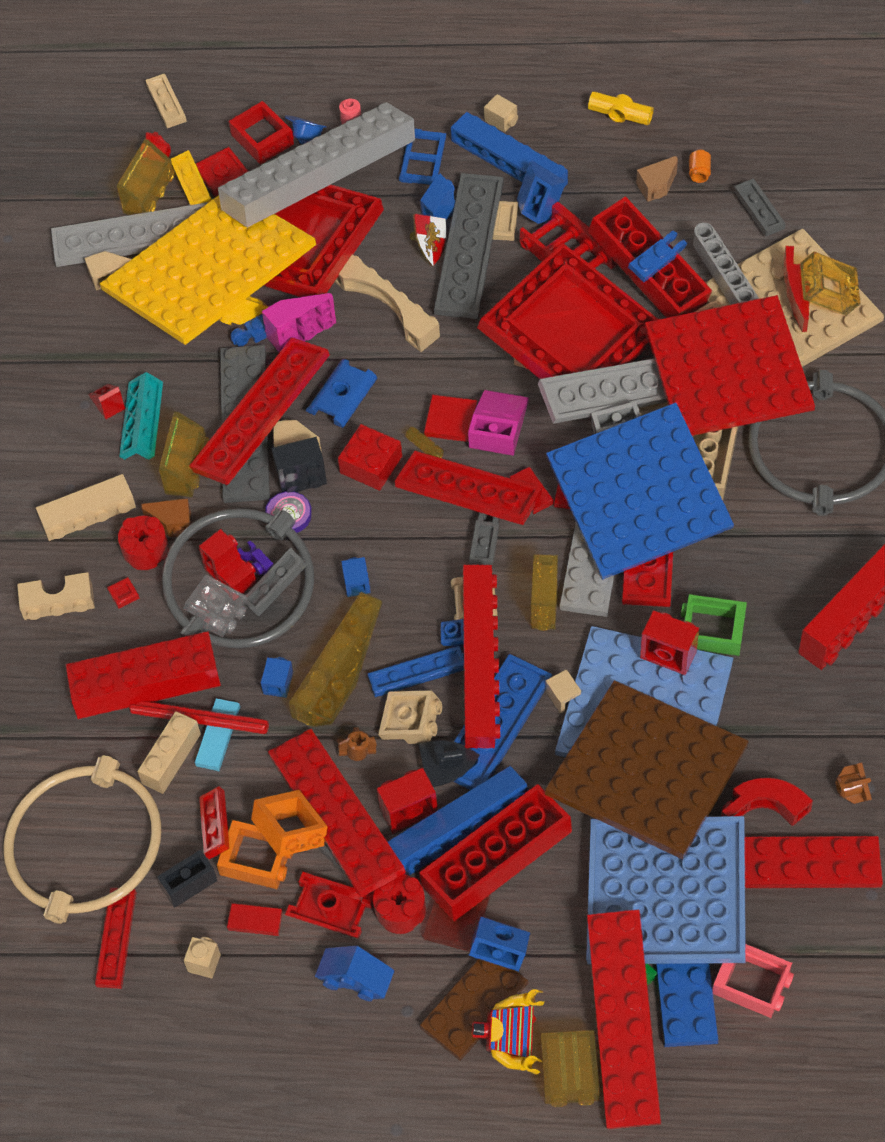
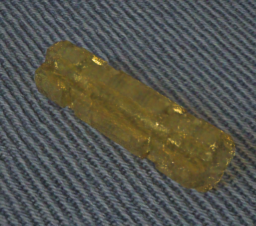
[405,427,444,458]

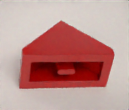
[88,384,125,419]

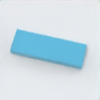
[195,698,240,771]

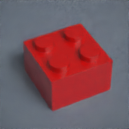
[338,424,402,491]
[640,610,699,676]
[377,768,438,834]

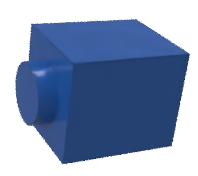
[341,557,371,597]
[261,657,293,698]

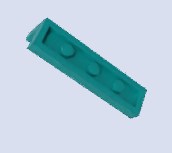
[119,372,163,460]

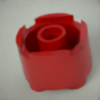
[118,516,169,570]
[373,874,426,934]

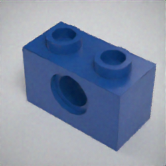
[469,917,530,972]

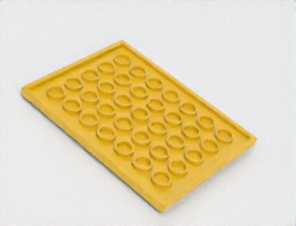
[99,195,316,345]

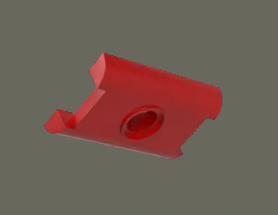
[285,872,373,939]

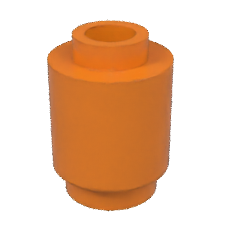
[689,150,711,183]

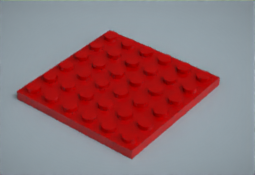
[645,295,815,436]

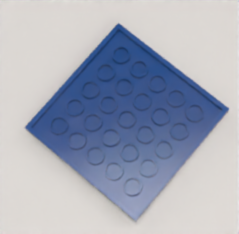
[546,403,734,580]

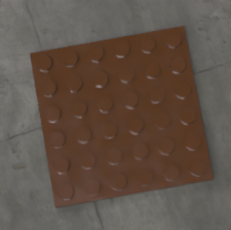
[545,680,749,860]

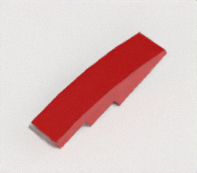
[784,246,811,332]

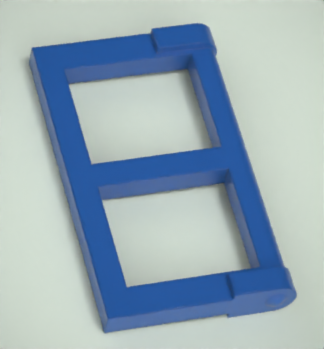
[399,129,446,185]

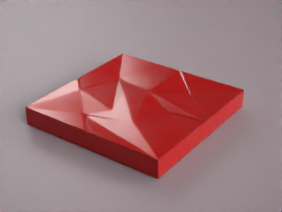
[263,184,384,297]
[477,243,659,379]

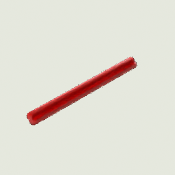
[129,701,269,734]

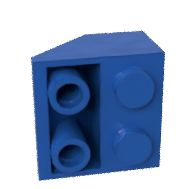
[517,161,566,224]

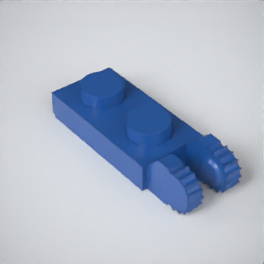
[628,230,687,282]

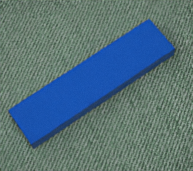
[368,645,464,697]

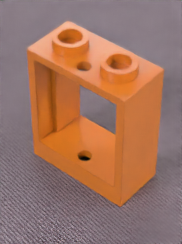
[251,790,327,857]
[217,820,293,889]

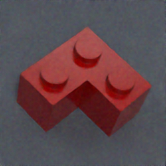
[199,529,257,599]

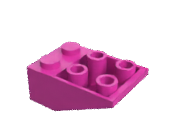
[262,293,336,353]
[468,390,529,456]

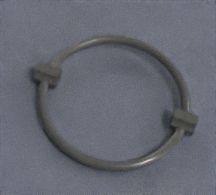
[748,370,885,516]
[162,508,314,648]

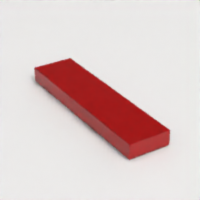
[95,888,137,989]

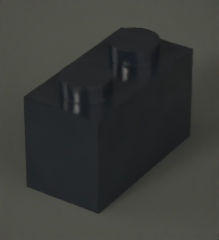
[157,850,218,908]

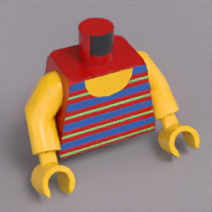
[472,989,544,1075]

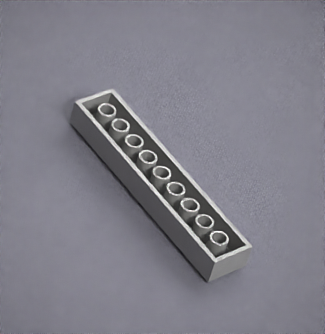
[218,102,415,228]

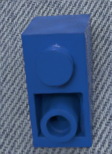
[421,173,455,220]

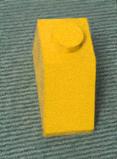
[219,296,268,325]

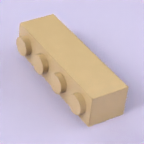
[36,474,136,541]

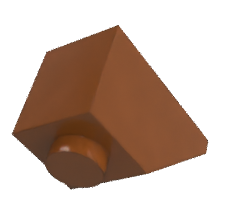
[141,499,192,537]

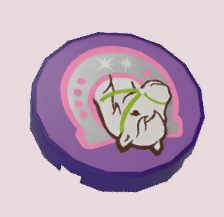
[265,491,312,533]

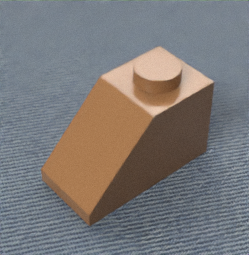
[636,156,678,202]

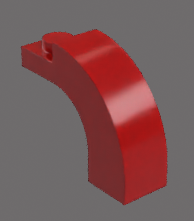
[721,778,813,826]

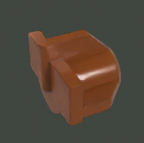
[337,727,377,761]
[836,763,872,804]

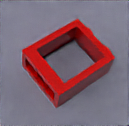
[229,101,294,165]

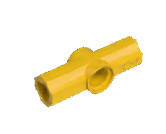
[588,91,654,125]

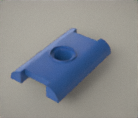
[306,359,377,428]

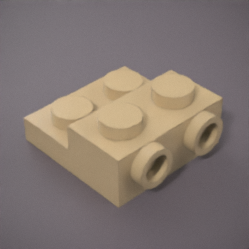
[378,691,442,744]

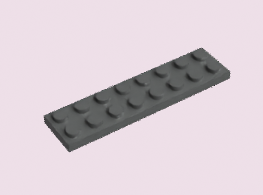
[434,173,504,319]
[221,345,270,503]

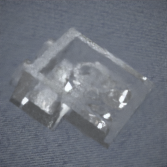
[183,575,248,637]

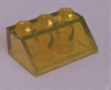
[117,139,175,215]
[159,412,209,497]

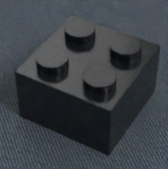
[272,436,327,493]

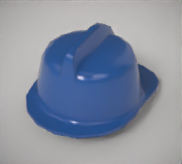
[285,115,327,145]

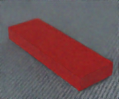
[199,786,230,860]

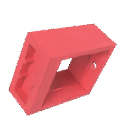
[713,944,794,1018]

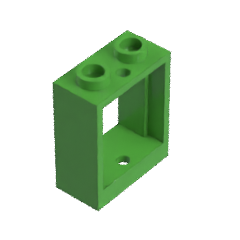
[681,594,747,656]

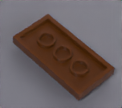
[420,959,528,1061]

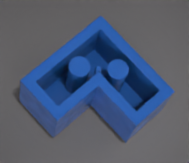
[315,946,395,1001]

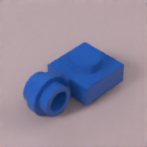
[231,314,267,347]

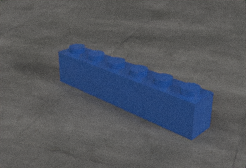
[451,112,568,187]
[388,766,529,876]

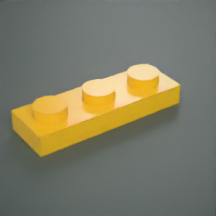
[170,150,212,205]

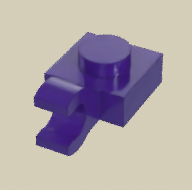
[238,541,273,576]

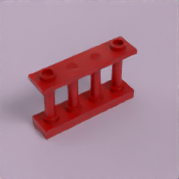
[520,202,618,269]

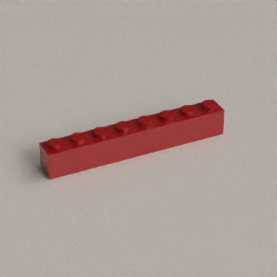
[463,565,500,748]

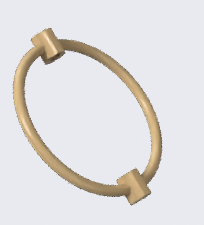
[4,756,161,924]

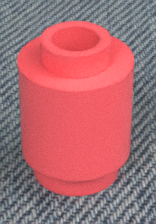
[339,99,361,125]

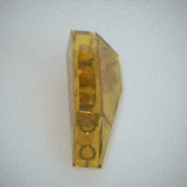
[289,592,382,727]

